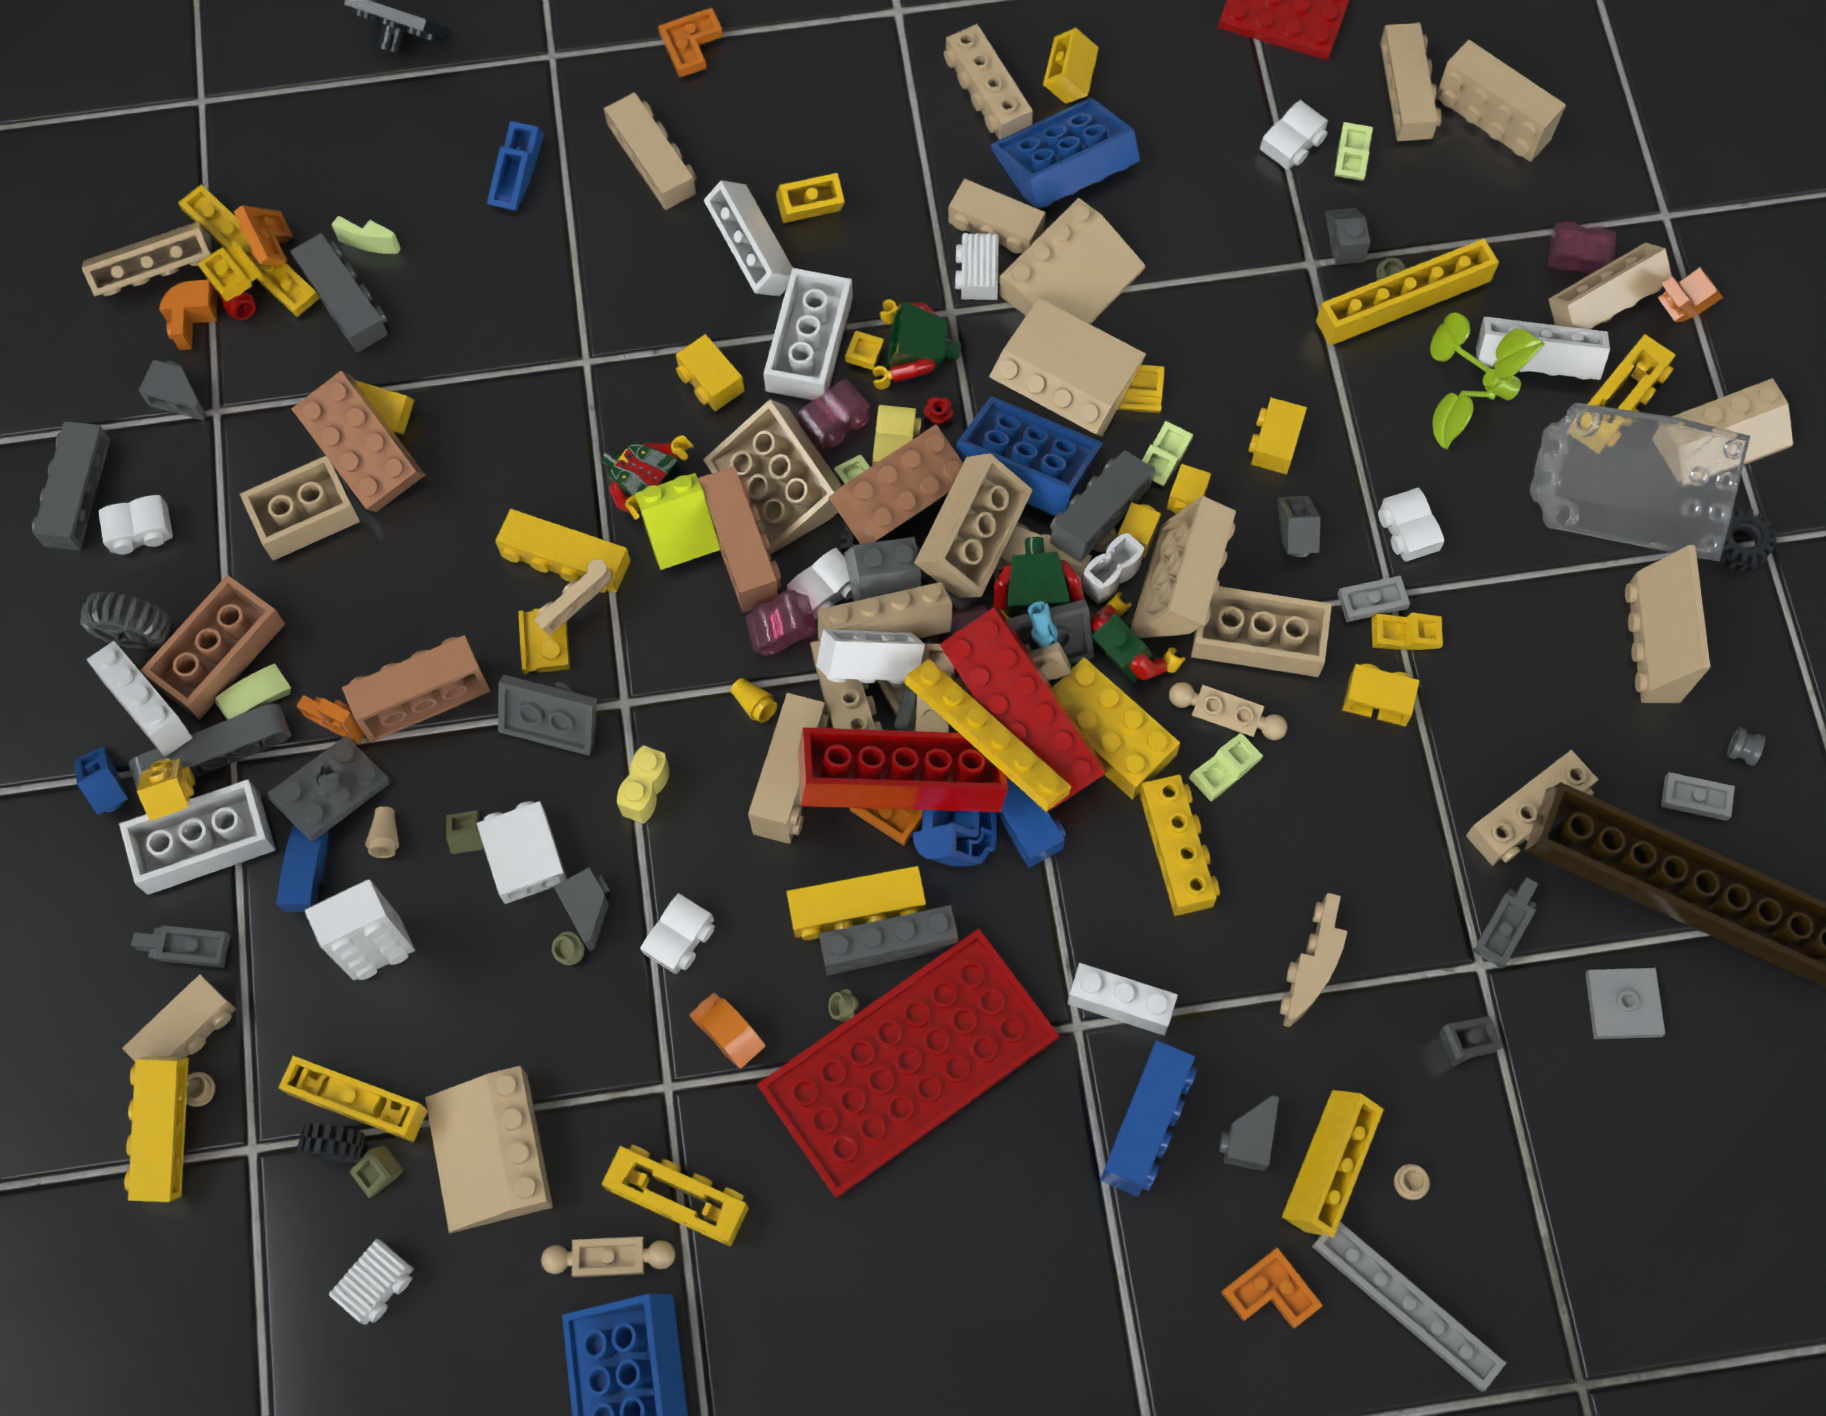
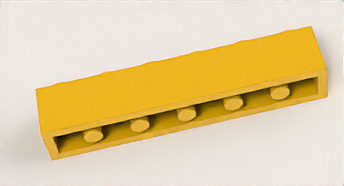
[1316,238,1499,346]

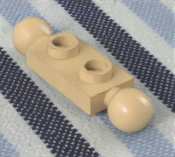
[1169,682,1288,740]
[541,1237,675,1277]

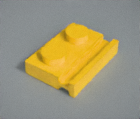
[197,240,264,302]
[1117,365,1164,413]
[518,609,570,674]

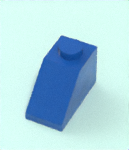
[74,746,128,815]

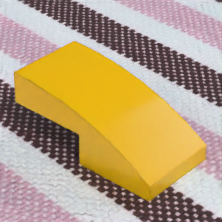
[1372,613,1443,650]

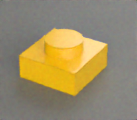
[845,330,884,370]

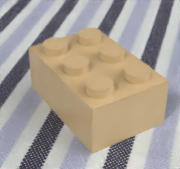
[240,456,360,561]

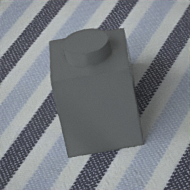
[1325,208,1370,265]
[139,360,207,421]
[1277,496,1320,557]
[554,868,610,951]
[1219,1096,1279,1171]

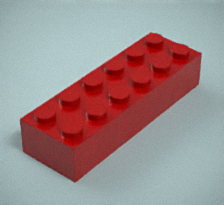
[939,607,1109,810]
[798,727,1008,812]

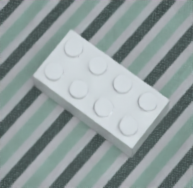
[763,268,853,403]
[119,779,276,895]
[305,879,415,981]

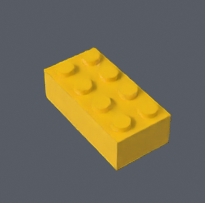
[1053,657,1180,800]

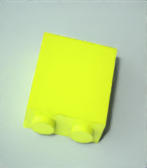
[635,473,720,570]

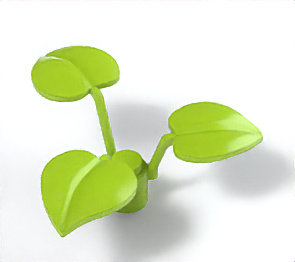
[1430,313,1545,450]

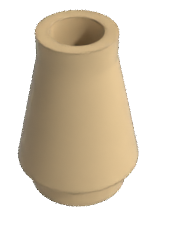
[365,807,399,858]

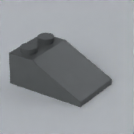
[845,537,921,602]

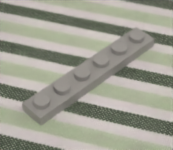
[1312,1222,1506,1392]

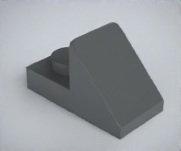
[1439,1016,1503,1066]

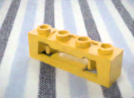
[1568,334,1676,454]
[278,1056,428,1142]
[602,1145,749,1247]

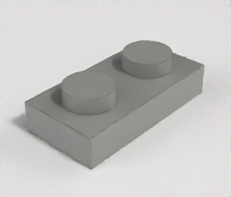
[1338,576,1410,622]
[1661,772,1735,821]

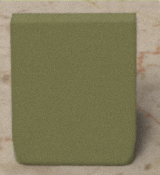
[446,810,483,854]
[349,1145,404,1198]

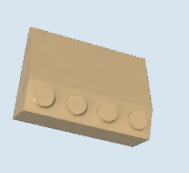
[999,198,1146,324]
[989,297,1146,437]
[703,399,842,555]
[1131,496,1236,638]
[1625,545,1710,703]
[425,1066,553,1233]

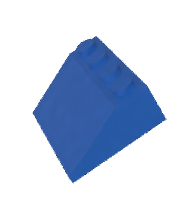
[990,97,1140,209]
[955,396,1103,516]
[562,1294,688,1416]

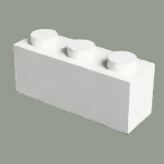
[816,629,925,684]
[1067,963,1178,1035]

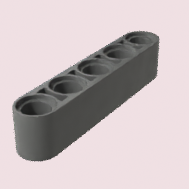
[128,704,291,789]

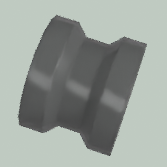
[1727,727,1766,766]

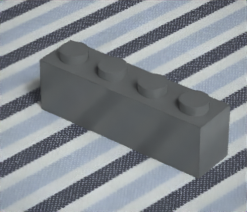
[290,233,388,353]
[32,421,111,550]
[1049,450,1156,563]
[819,905,958,976]

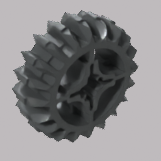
[80,591,171,651]

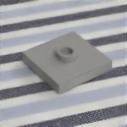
[1585,968,1665,1039]

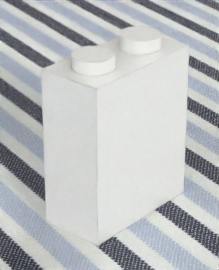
[477,801,567,904]

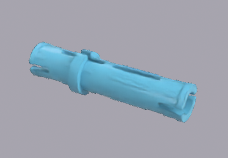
[1028,601,1063,687]

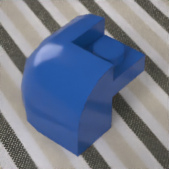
[913,810,997,867]

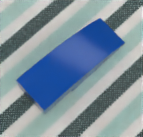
[487,121,544,211]
[276,824,329,912]

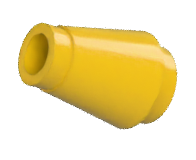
[731,678,778,723]

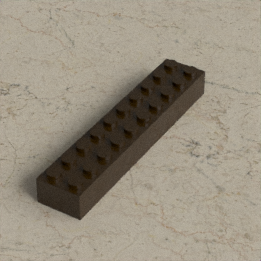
[1524,782,1826,988]

